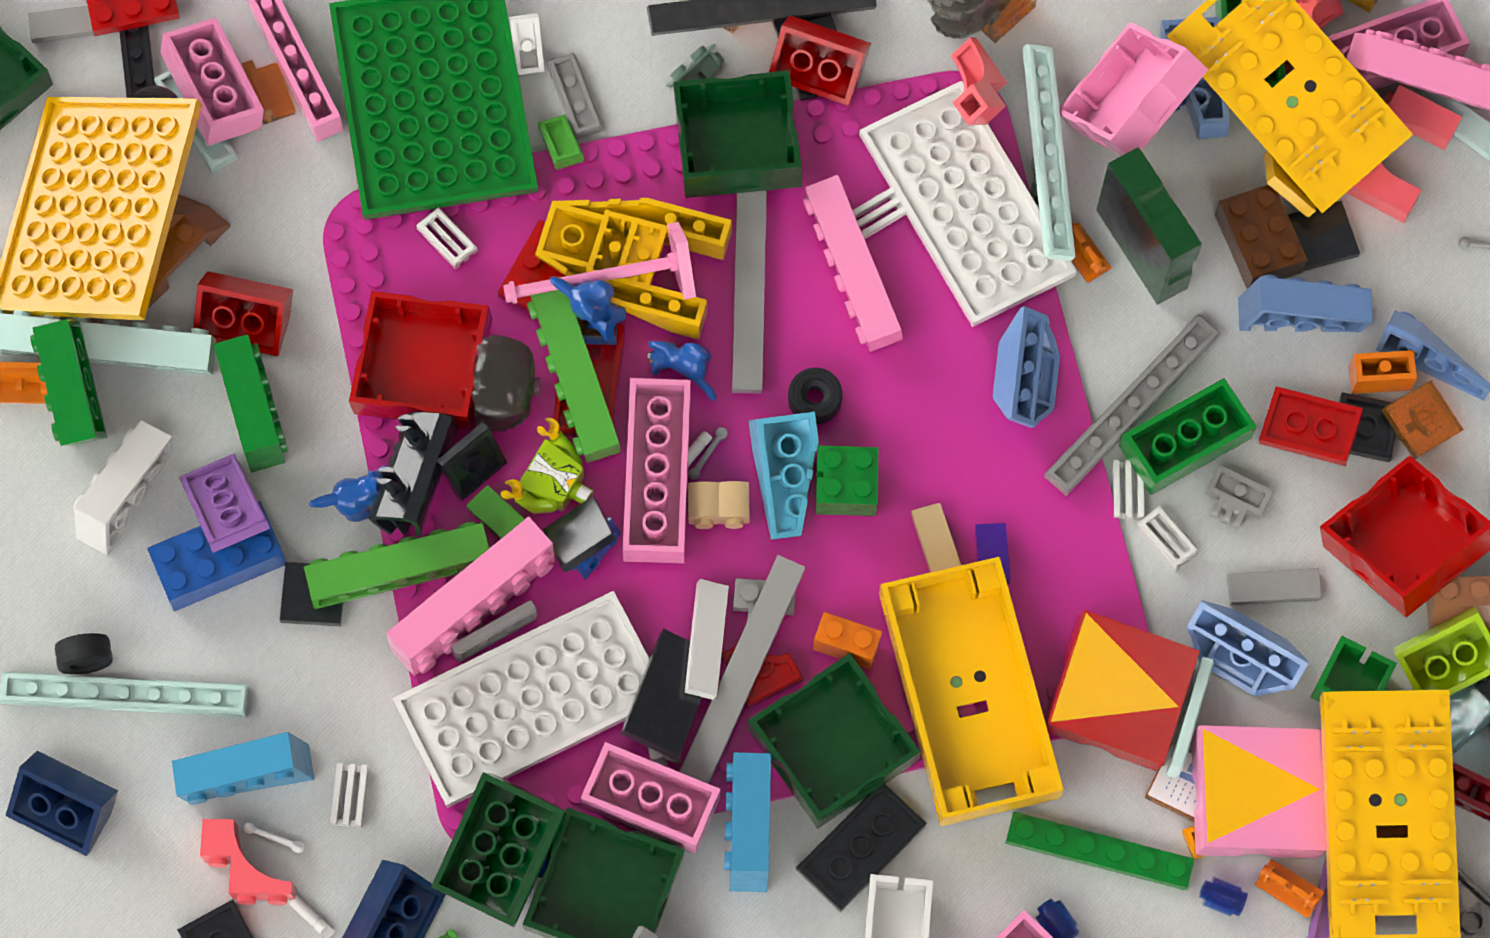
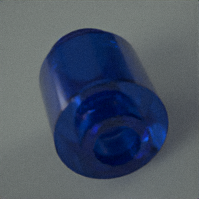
[1199,876,1248,916]
[1035,898,1080,938]

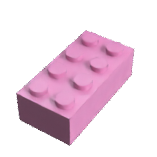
[160,17,264,146]
[581,742,721,854]

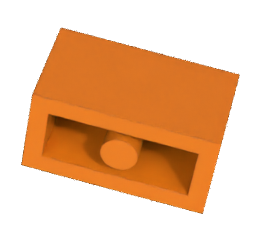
[1348,350,1417,394]
[813,612,882,670]

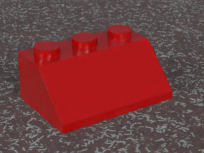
[769,15,871,106]
[193,271,293,356]

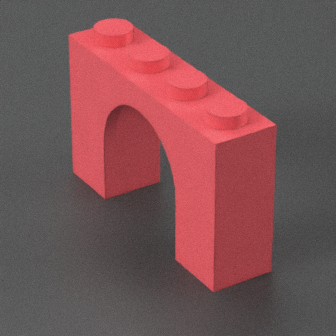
[1346,85,1462,223]

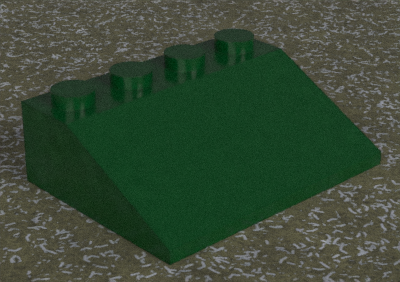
[431,772,567,927]

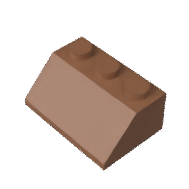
[1426,576,1490,632]

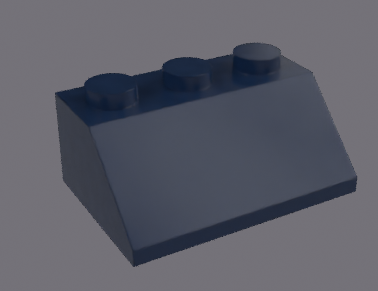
[5,751,118,856]
[342,860,446,938]

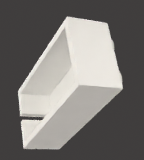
[864,874,933,938]

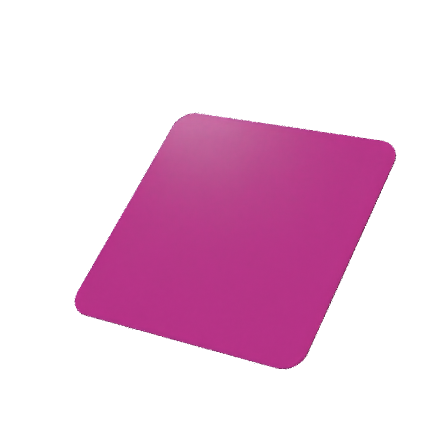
[323,71,1149,840]

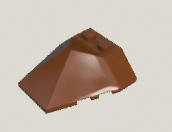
[148,194,231,308]

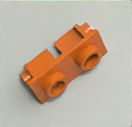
[1071,221,1112,283]
[1255,859,1325,918]

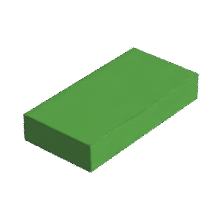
[538,114,584,170]
[466,485,525,540]

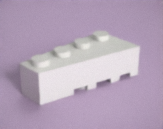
[73,420,172,555]

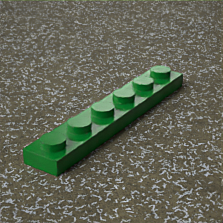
[1005,812,1194,891]

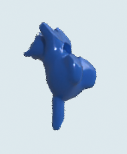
[550,276,626,342]
[647,341,717,401]
[309,465,388,522]

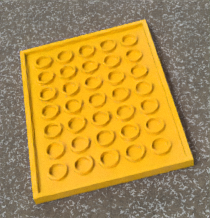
[0,97,202,320]

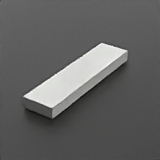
[684,579,729,700]

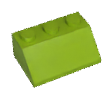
[1393,606,1490,695]

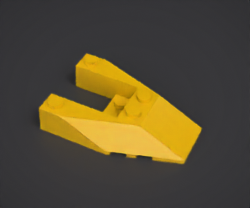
[535,198,732,340]

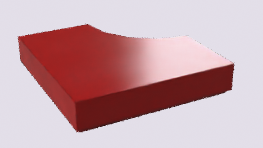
[721,645,803,708]

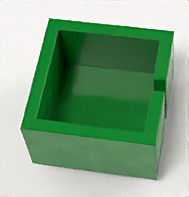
[815,445,878,516]
[1310,635,1397,702]

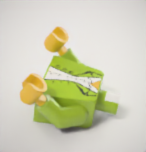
[501,418,594,513]

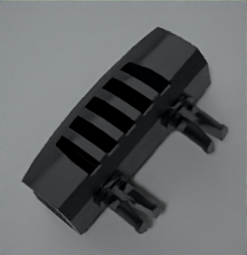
[368,412,457,537]

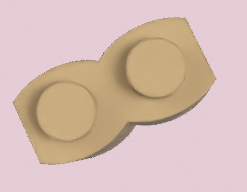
[688,481,750,529]

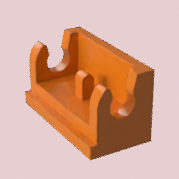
[0,362,48,404]

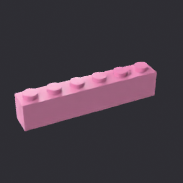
[245,0,343,142]
[802,175,903,352]

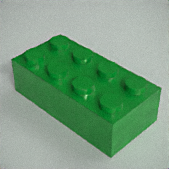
[30,319,108,446]
[213,334,288,473]
[1119,378,1257,495]

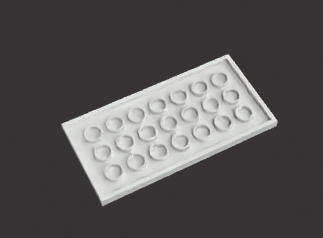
[859,81,1077,327]
[393,591,649,808]

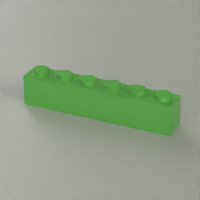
[527,290,621,463]
[304,522,489,609]

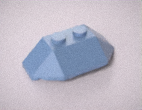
[992,306,1060,428]
[1187,600,1309,696]

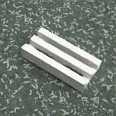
[853,187,906,240]
[416,207,478,270]
[1112,460,1144,520]
[1136,506,1199,571]
[330,763,368,828]

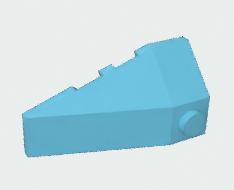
[749,412,819,540]

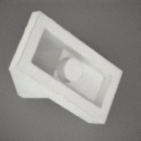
[509,13,545,75]

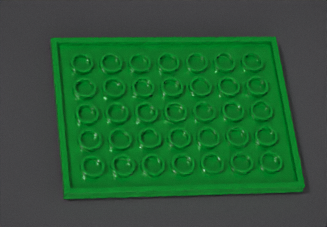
[329,0,538,220]

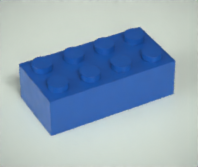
[147,501,286,612]

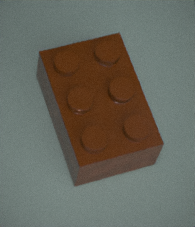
[1215,185,1307,289]

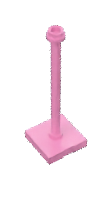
[503,222,696,304]

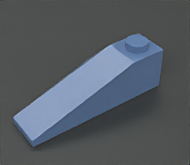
[1376,310,1490,401]

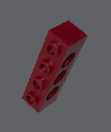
[1453,762,1490,822]

